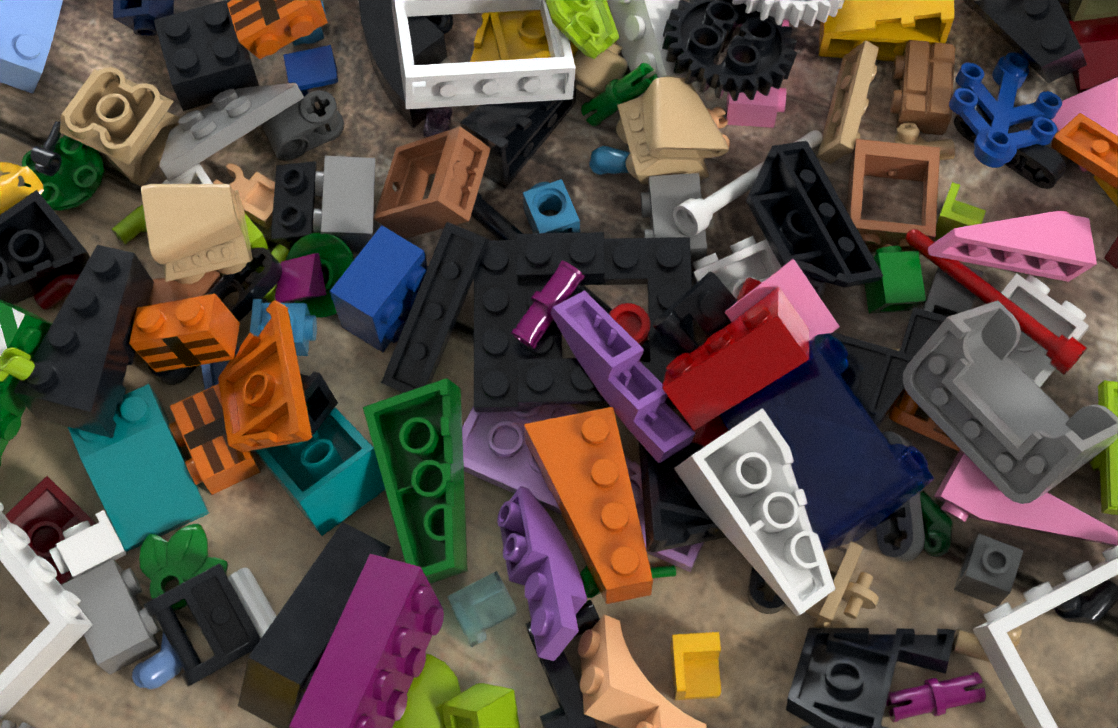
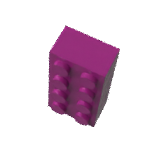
[289,554,444,728]

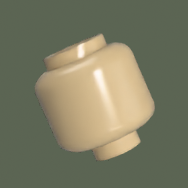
[573,42,628,98]

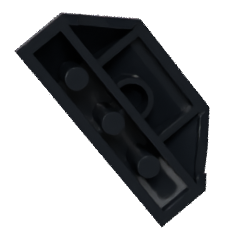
[746,141,883,288]

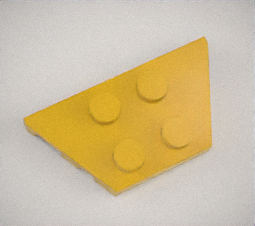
[470,10,578,62]

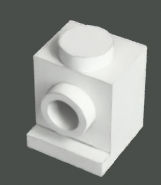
[49,510,126,578]

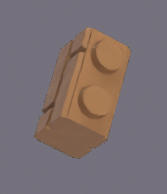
[890,40,955,135]

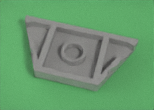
[159,82,304,182]

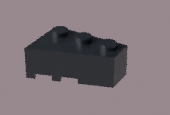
[964,0,1087,83]
[460,57,576,189]

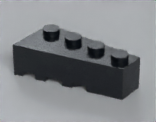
[0,190,90,304]
[14,245,154,438]
[238,522,391,728]

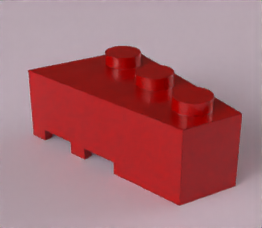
[662,287,809,431]

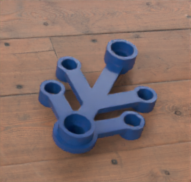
[949,52,1062,168]

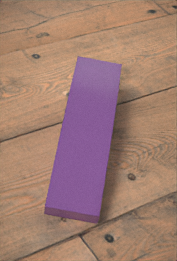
[551,290,695,463]

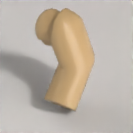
[894,122,955,161]

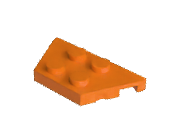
[218,300,312,452]

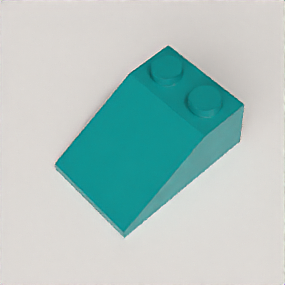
[68,384,210,552]
[254,403,385,536]

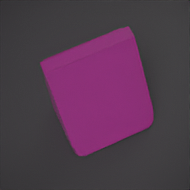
[275,253,327,303]

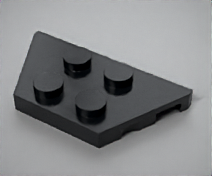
[638,441,726,553]

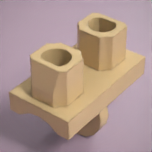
[805,541,879,628]

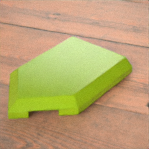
[545,0,619,59]

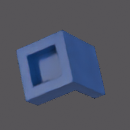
[283,45,338,96]

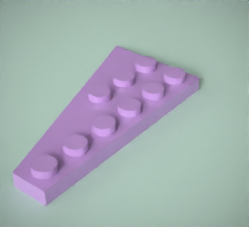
[462,404,704,572]

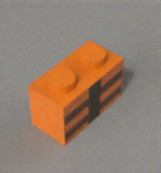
[227,0,328,59]
[129,294,240,372]
[169,384,261,495]

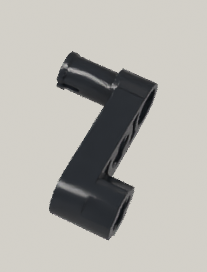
[525,600,600,728]

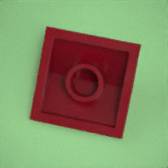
[1069,16,1118,93]
[0,476,97,586]

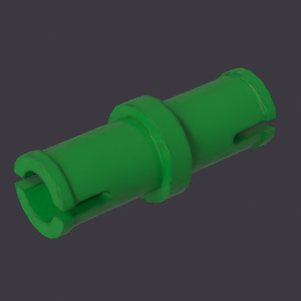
[581,63,658,127]

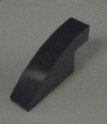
[359,0,447,128]

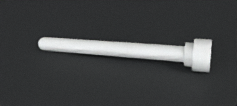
[673,130,823,237]

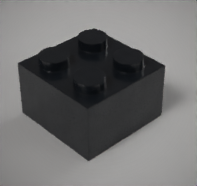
[154,0,259,111]

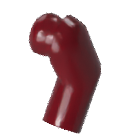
[34,274,80,310]

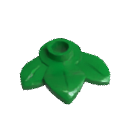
[139,524,228,611]

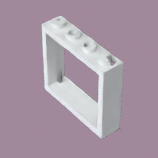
[392,0,576,109]
[0,502,93,720]
[973,545,1118,728]

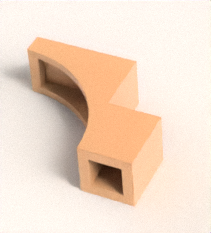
[578,614,707,728]

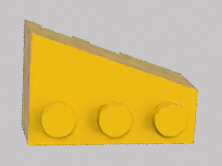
[819,0,954,61]

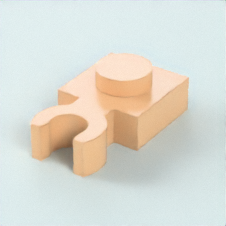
[213,163,275,229]

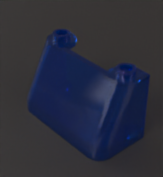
[720,333,935,551]

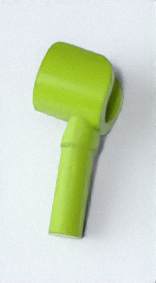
[0,348,35,382]

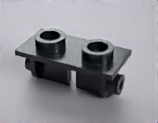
[271,161,317,248]

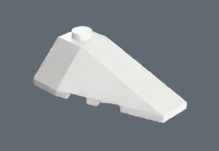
[674,408,835,616]

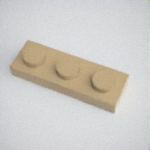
[817,40,879,164]

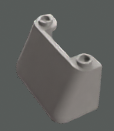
[903,301,1118,504]

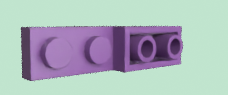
[497,486,587,661]

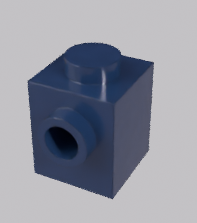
[113,0,174,36]

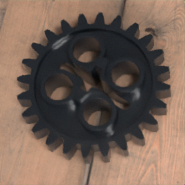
[662,0,797,101]

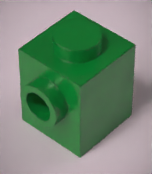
[864,246,926,314]

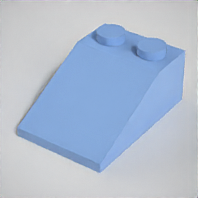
[0,0,63,94]

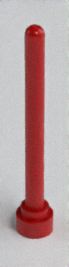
[905,229,1087,375]

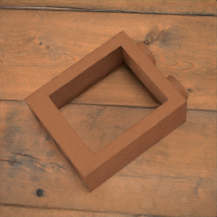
[373,126,491,239]
[846,139,940,256]

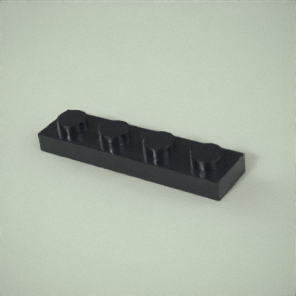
[381,222,490,393]

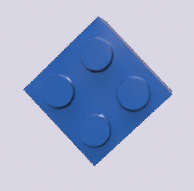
[330,225,428,353]

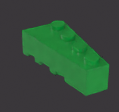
[363,378,468,584]

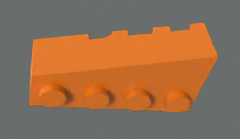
[524,407,653,604]

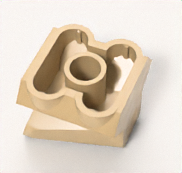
[60,67,180,186]
[616,77,729,184]
[141,184,253,285]

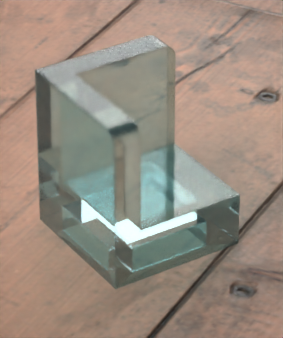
[447,571,517,648]

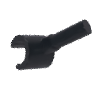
[31,121,62,177]

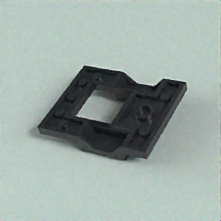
[474,232,694,412]

